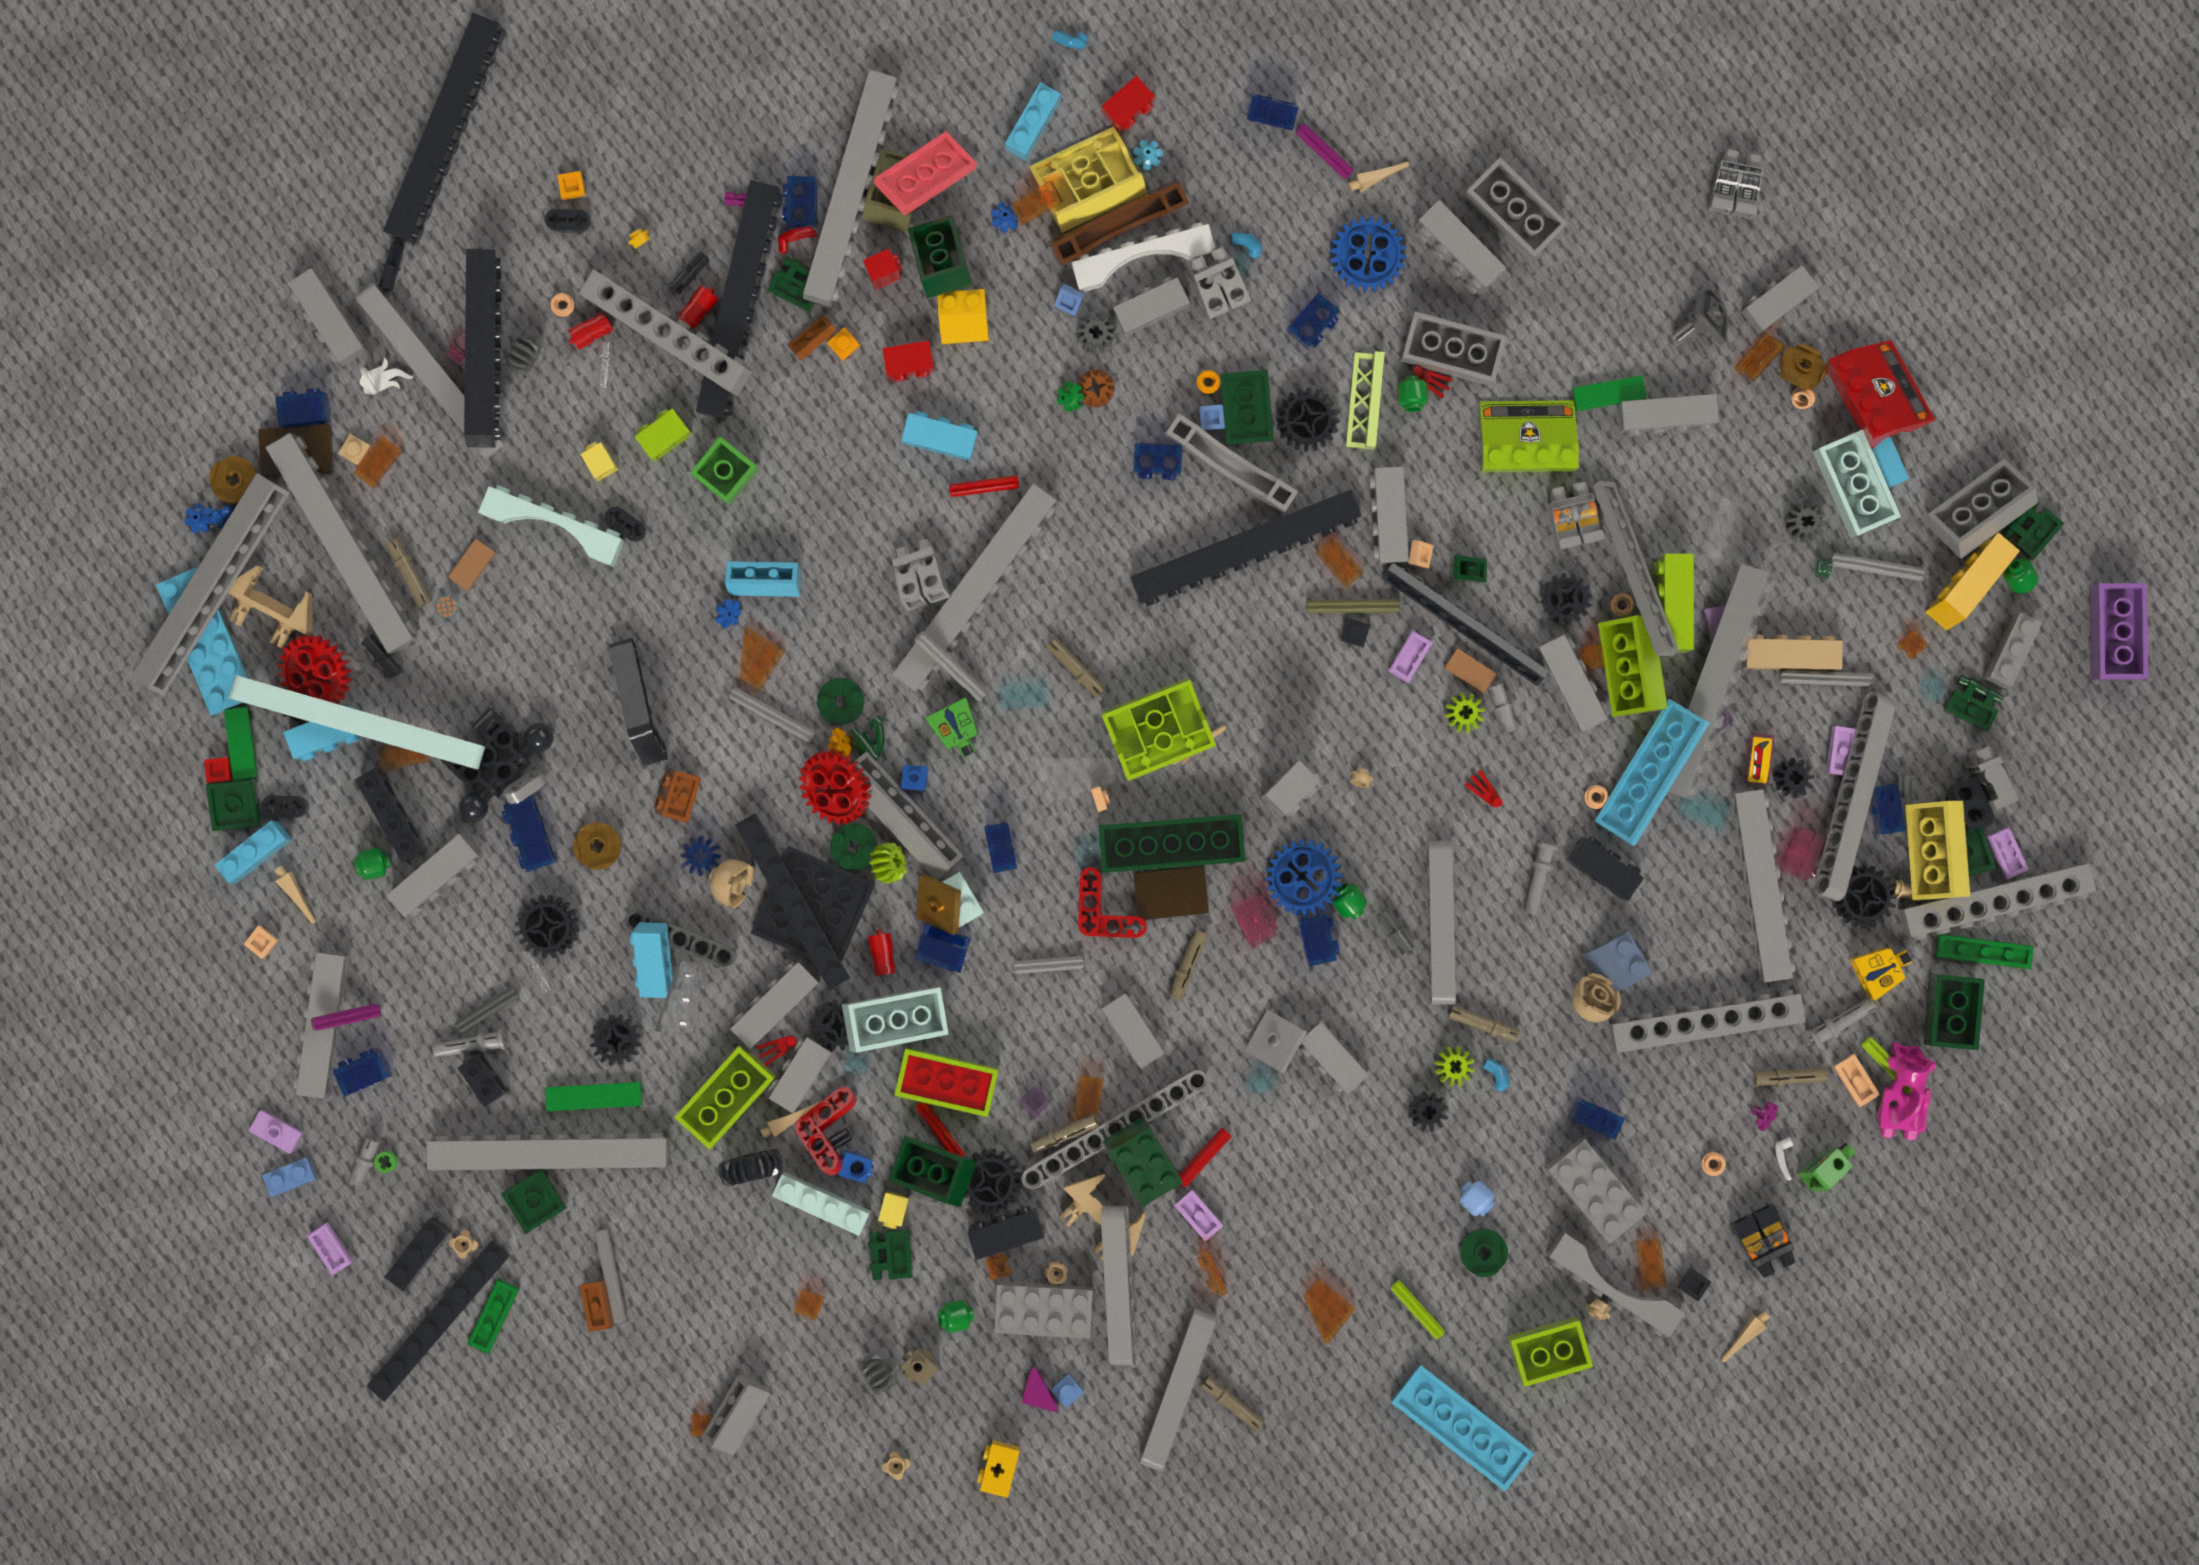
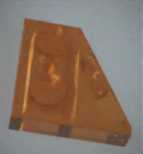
[739,627,786,691]
[1304,1277,1356,1344]

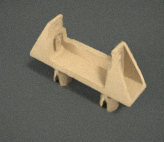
[227,566,312,649]
[1059,1173,1146,1260]

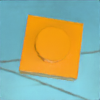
[557,171,586,200]
[827,327,860,361]

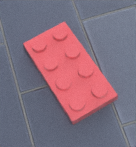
[874,131,977,216]

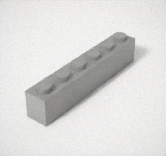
[855,752,963,880]
[294,952,350,1099]

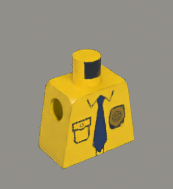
[1849,947,1912,1001]

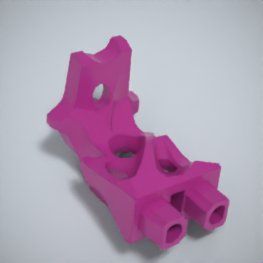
[1876,1042,1936,1140]

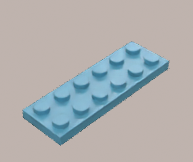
[156,567,249,716]
[1595,699,1710,846]
[1391,1364,1534,1491]

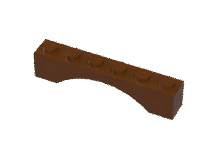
[1048,179,1189,266]

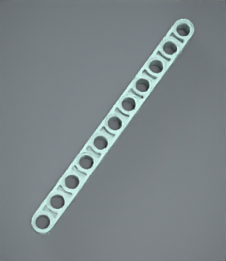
[228,675,485,769]

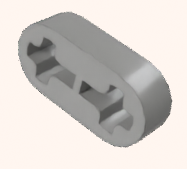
[503,769,546,804]

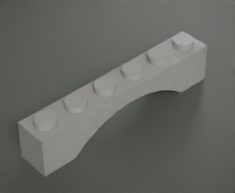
[1165,414,1298,515]
[1546,1231,1685,1337]

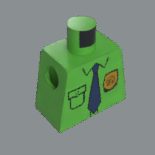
[925,698,978,758]
[1797,1143,1855,1191]

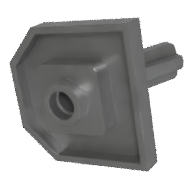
[1672,287,1728,345]

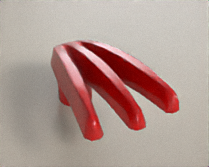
[777,227,818,254]
[1412,366,1453,398]
[1465,770,1503,807]
[756,1035,797,1066]

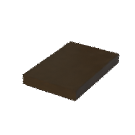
[258,424,334,477]
[1133,866,1209,920]

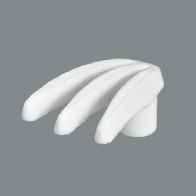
[1775,1137,1793,1181]

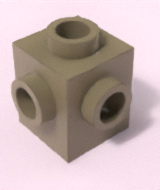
[901,1346,940,1387]

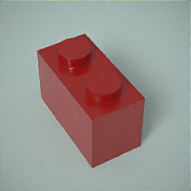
[1101,75,1155,133]
[863,249,903,290]
[882,340,935,382]

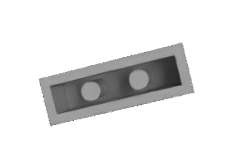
[1741,265,1820,334]
[1113,277,1190,337]
[1982,612,2042,688]
[1102,993,1166,1069]
[1299,1021,1369,1094]
[768,1036,833,1113]
[702,1374,770,1456]

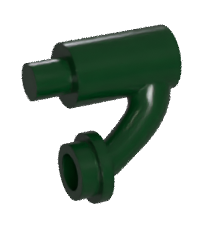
[848,715,885,760]

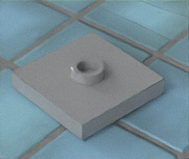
[1244,1009,1307,1074]

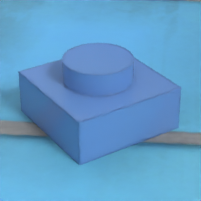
[1054,284,1085,316]
[1199,405,1225,431]
[1051,1373,1084,1408]

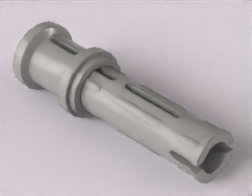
[1524,842,1558,916]
[1806,997,1877,1049]
[433,1028,508,1059]

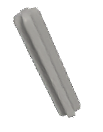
[1014,956,1084,974]

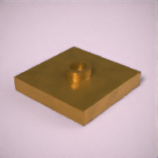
[916,874,961,935]

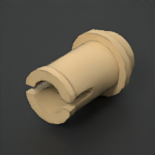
[1890,879,1920,902]

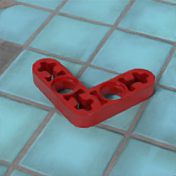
[1078,867,1148,938]
[795,1087,857,1175]

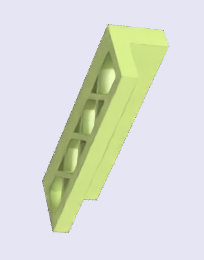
[1346,351,1385,450]

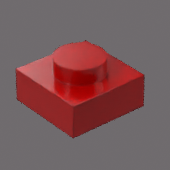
[204,757,232,783]

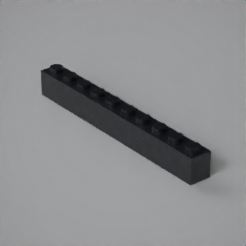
[383,13,504,246]
[696,180,783,420]
[1130,490,1362,607]

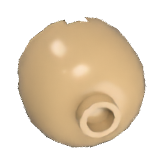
[709,859,754,908]
[1571,973,1621,1023]

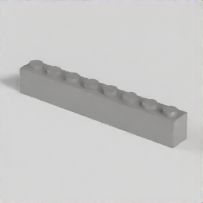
[1730,789,1795,983]

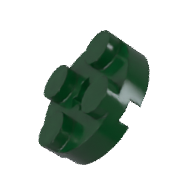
[817,678,864,725]
[830,823,878,870]
[1459,1228,1508,1277]

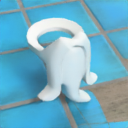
[360,358,413,395]

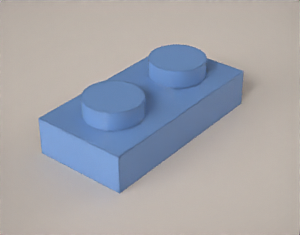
[262,1157,317,1197]

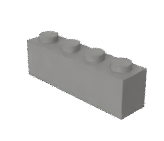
[288,268,368,366]
[1618,394,1719,436]
[1369,467,1409,565]
[1536,634,1608,733]
[386,834,482,918]
[730,961,820,1049]

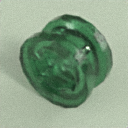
[1815,556,1833,579]

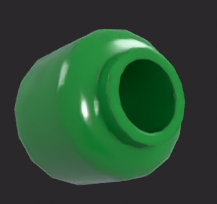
[1397,375,1428,412]
[2003,558,2039,594]
[354,847,391,880]
[1332,882,1367,919]
[937,1300,974,1333]

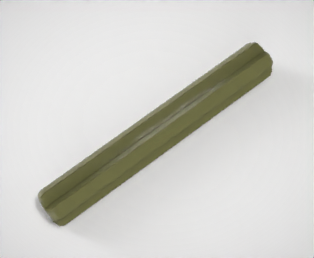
[1306,599,1400,613]

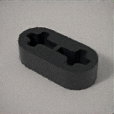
[545,209,591,233]
[605,507,647,542]
[261,795,309,818]

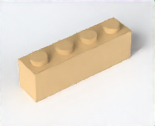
[1742,635,1843,671]

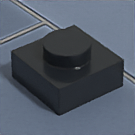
[1340,618,1370,648]
[1677,1268,1711,1302]

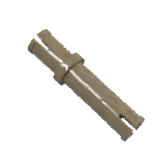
[385,538,432,607]
[1046,638,1106,699]
[1168,929,1209,1001]
[1448,1004,1521,1044]
[1753,1067,1828,1087]
[1030,1112,1100,1155]
[1200,1375,1265,1432]

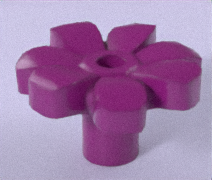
[1752,1102,1778,1131]

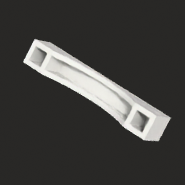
[1071,223,1215,292]

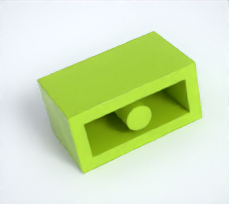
[635,408,692,462]

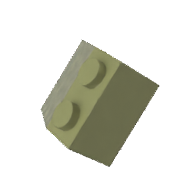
[862,148,915,232]

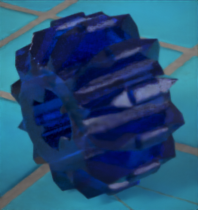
[680,836,722,876]

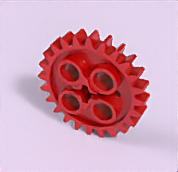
[277,634,352,704]
[798,749,872,825]

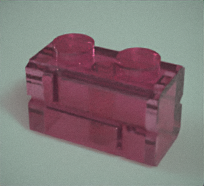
[1779,826,1827,881]
[1230,893,1279,948]

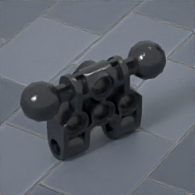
[440,707,554,822]

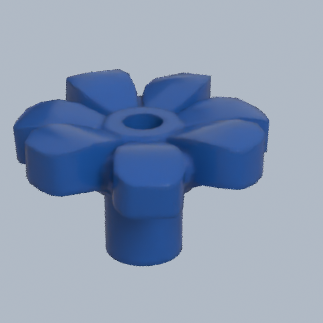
[991,202,1021,233]
[184,503,215,534]
[211,505,235,529]
[715,599,741,628]

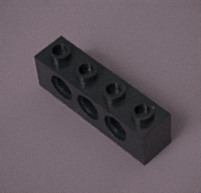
[354,768,428,862]

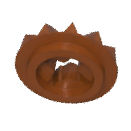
[1077,369,1115,407]

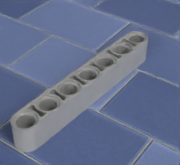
[1427,840,1456,1005]
[1101,1206,1136,1366]
[1139,1308,1217,1472]

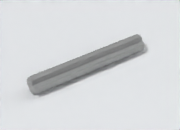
[1830,553,1925,581]
[915,632,987,701]
[1779,670,1875,687]
[729,687,815,742]
[595,1229,626,1323]

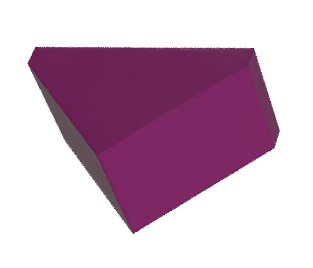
[1022,1364,1059,1412]

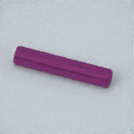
[1296,123,1353,179]
[311,1004,381,1031]

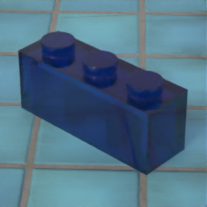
[502,795,557,872]

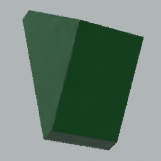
[1450,555,1487,583]

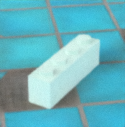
[772,1172,871,1236]

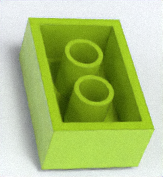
[1507,1316,1593,1387]

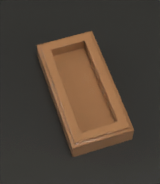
[448,539,496,591]
[1444,648,1497,694]

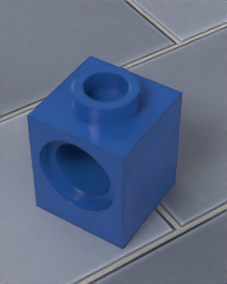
[901,765,929,791]
[837,1148,874,1183]

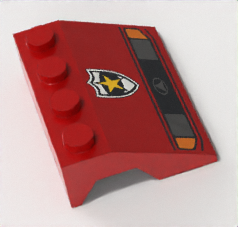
[1827,340,1935,449]

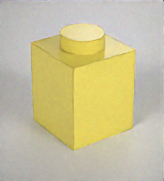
[581,442,619,481]
[878,1190,910,1229]

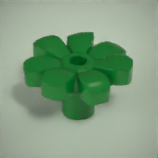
[1057,381,1084,412]

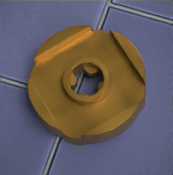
[1779,344,1828,390]
[209,456,258,504]
[573,822,622,870]

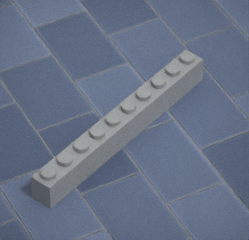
[803,69,900,307]
[265,433,417,654]
[131,473,290,695]
[892,483,1057,693]
[1668,564,1774,800]
[427,1132,669,1170]

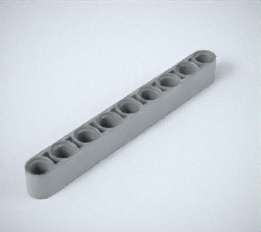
[354,282,505,460]
[1814,691,1896,901]
[1022,1069,1208,1189]

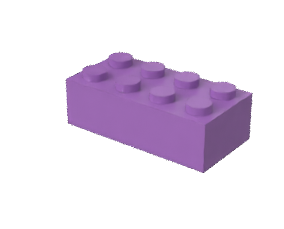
[2090,583,2148,681]

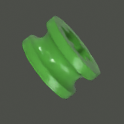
[374,1151,398,1173]

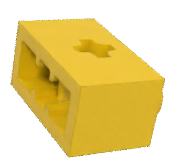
[977,1440,1020,1498]

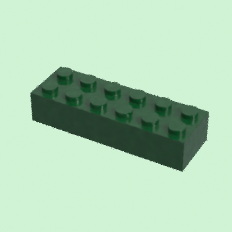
[1099,814,1246,873]

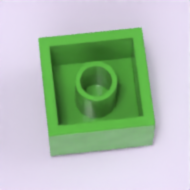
[690,437,760,506]

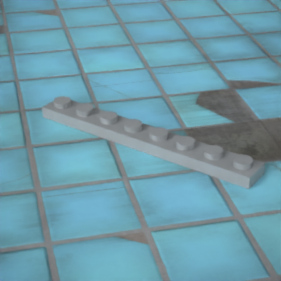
[1593,481,1679,656]

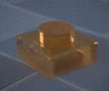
[1580,644,1605,670]
[794,1288,826,1321]

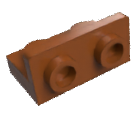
[654,768,701,823]

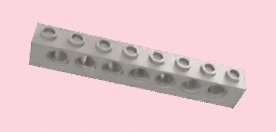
[579,269,752,396]
[1899,863,2096,940]
[1609,989,1806,1053]

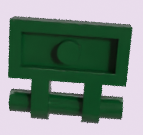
[767,256,816,313]
[2001,502,2065,560]
[1944,675,2005,732]
[867,1229,913,1280]

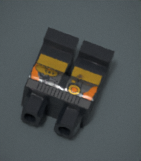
[1729,1204,1795,1278]

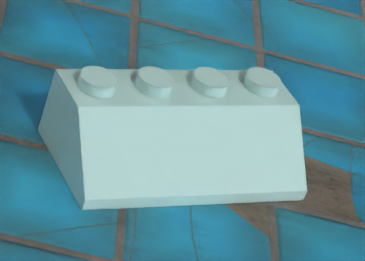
[1813,430,1901,539]

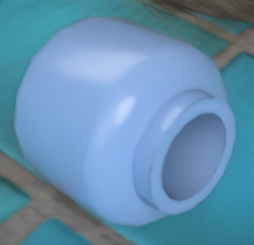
[1460,1181,1495,1217]

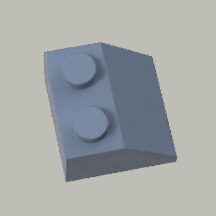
[1583,931,1653,992]

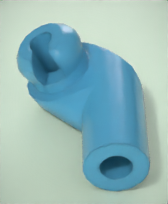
[1052,30,1089,49]
[1231,232,1263,258]
[1482,1057,1510,1092]

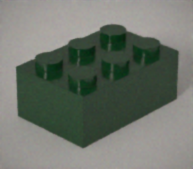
[907,215,973,299]
[1923,973,1985,1051]
[1103,1116,1183,1207]
[888,1135,977,1207]

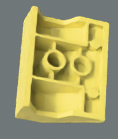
[1029,126,1147,233]

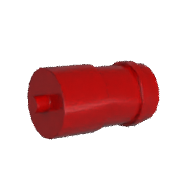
[677,285,719,330]
[567,311,614,350]
[868,929,896,976]

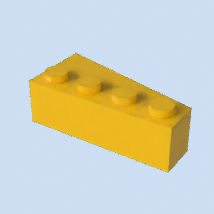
[1925,532,2019,631]

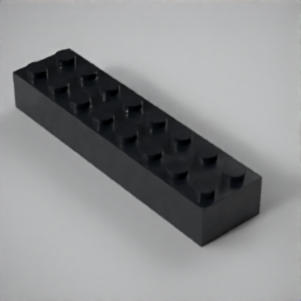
[464,249,502,448]

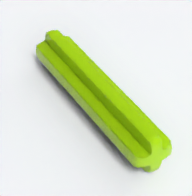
[1861,1036,1912,1094]
[1390,1280,1445,1339]

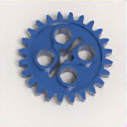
[1329,215,1407,294]
[1265,839,1343,916]

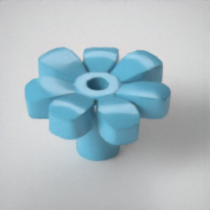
[1133,140,1163,171]

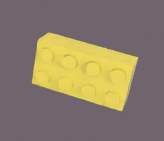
[1905,801,1970,900]

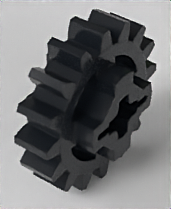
[1540,573,1592,625]
[813,999,849,1051]
[590,1014,643,1066]

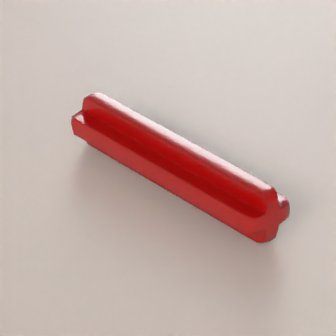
[949,475,1019,497]
[915,1102,965,1157]
[1179,1128,1232,1187]

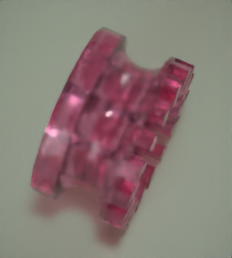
[444,344,465,366]

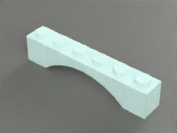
[478,485,624,567]

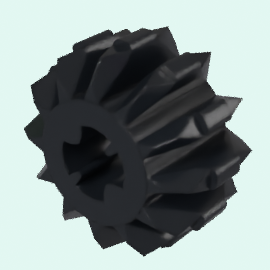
[1773,758,1815,798]
[1408,1091,1448,1132]

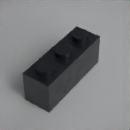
[1566,836,1644,901]
[967,1206,1045,1260]
[384,1217,452,1291]

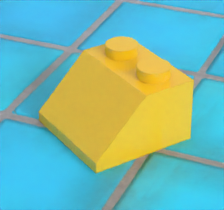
[937,289,989,344]

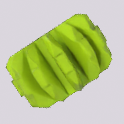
[1444,693,1485,733]
[869,843,908,884]
[1434,1046,1475,1086]

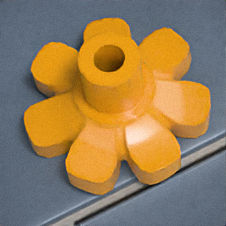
[827,728,853,757]

